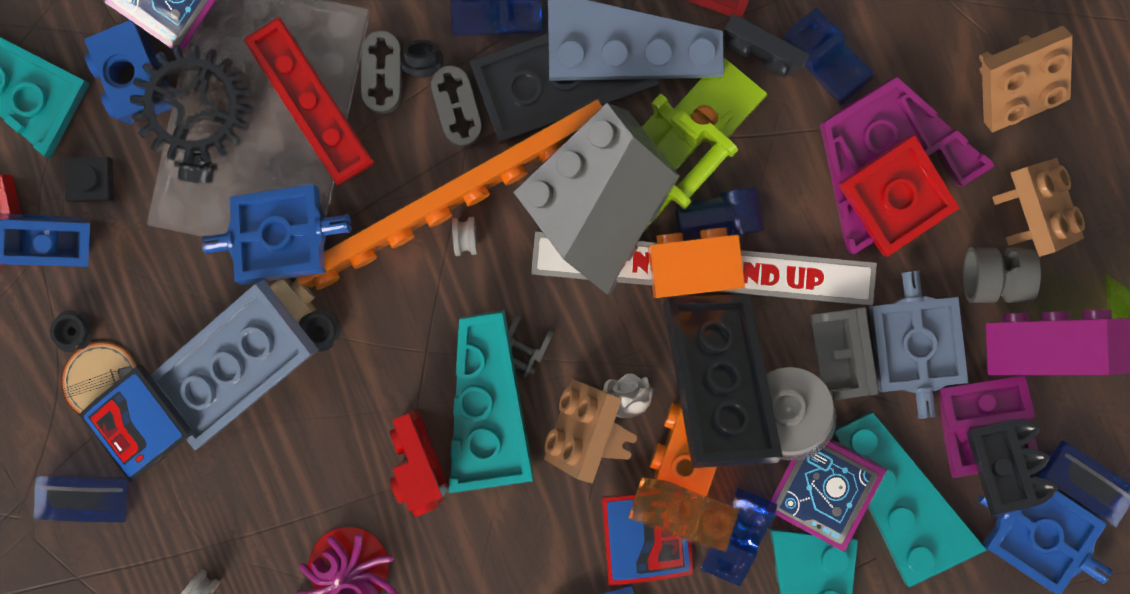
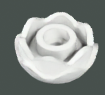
[603,374,654,418]

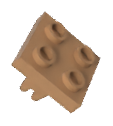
[979,26,1073,133]
[992,158,1085,257]
[544,379,637,484]

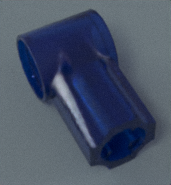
[675,187,765,241]

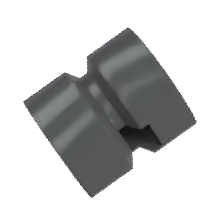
[963,247,1041,303]

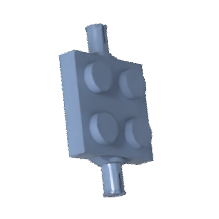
[869,271,968,418]

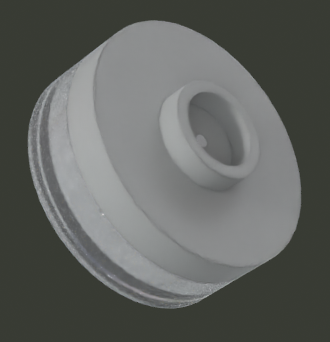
[766,367,837,460]

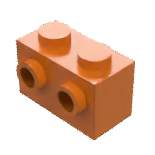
[648,228,745,298]
[649,401,717,498]

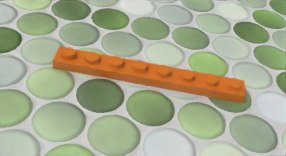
[296,99,602,290]

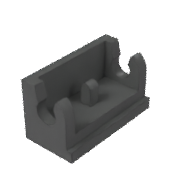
[810,308,879,400]

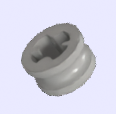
[452,216,477,256]
[181,569,220,594]

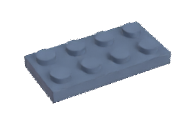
[150,280,318,450]

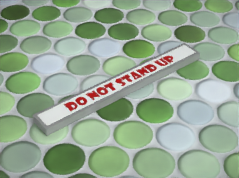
[531,232,877,306]

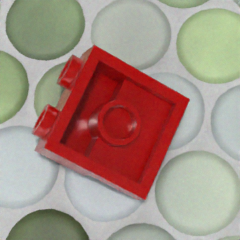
[389,409,449,517]

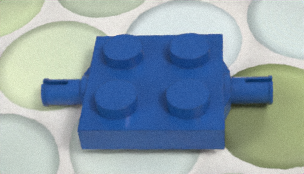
[202,184,352,285]
[978,475,1113,594]

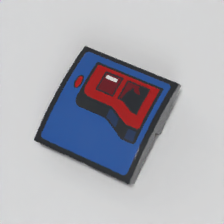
[79,365,194,483]

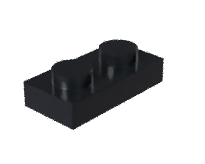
[723,13,810,78]

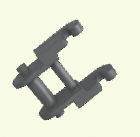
[508,314,554,379]

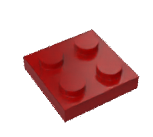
[837,135,960,257]

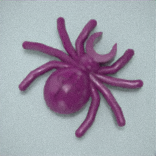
[295,533,399,594]

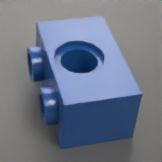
[84,20,174,125]
[0,213,90,267]

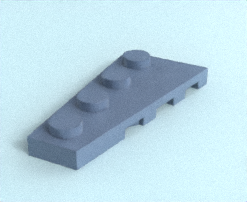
[548,0,724,81]

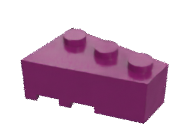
[986,310,1130,375]

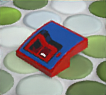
[602,488,693,585]

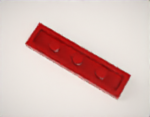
[243,16,375,187]

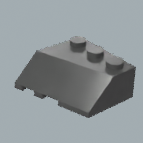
[513,103,680,295]

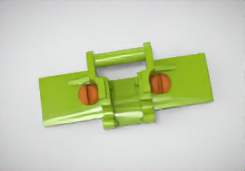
[642,57,767,231]

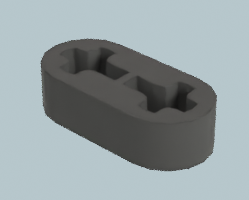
[361,31,403,115]
[431,66,483,148]

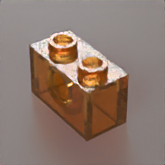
[628,477,739,552]

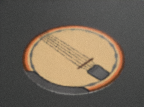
[60,341,138,415]

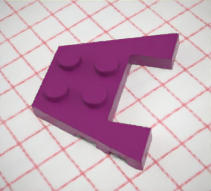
[819,77,995,255]

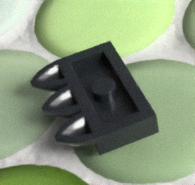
[966,419,1059,517]

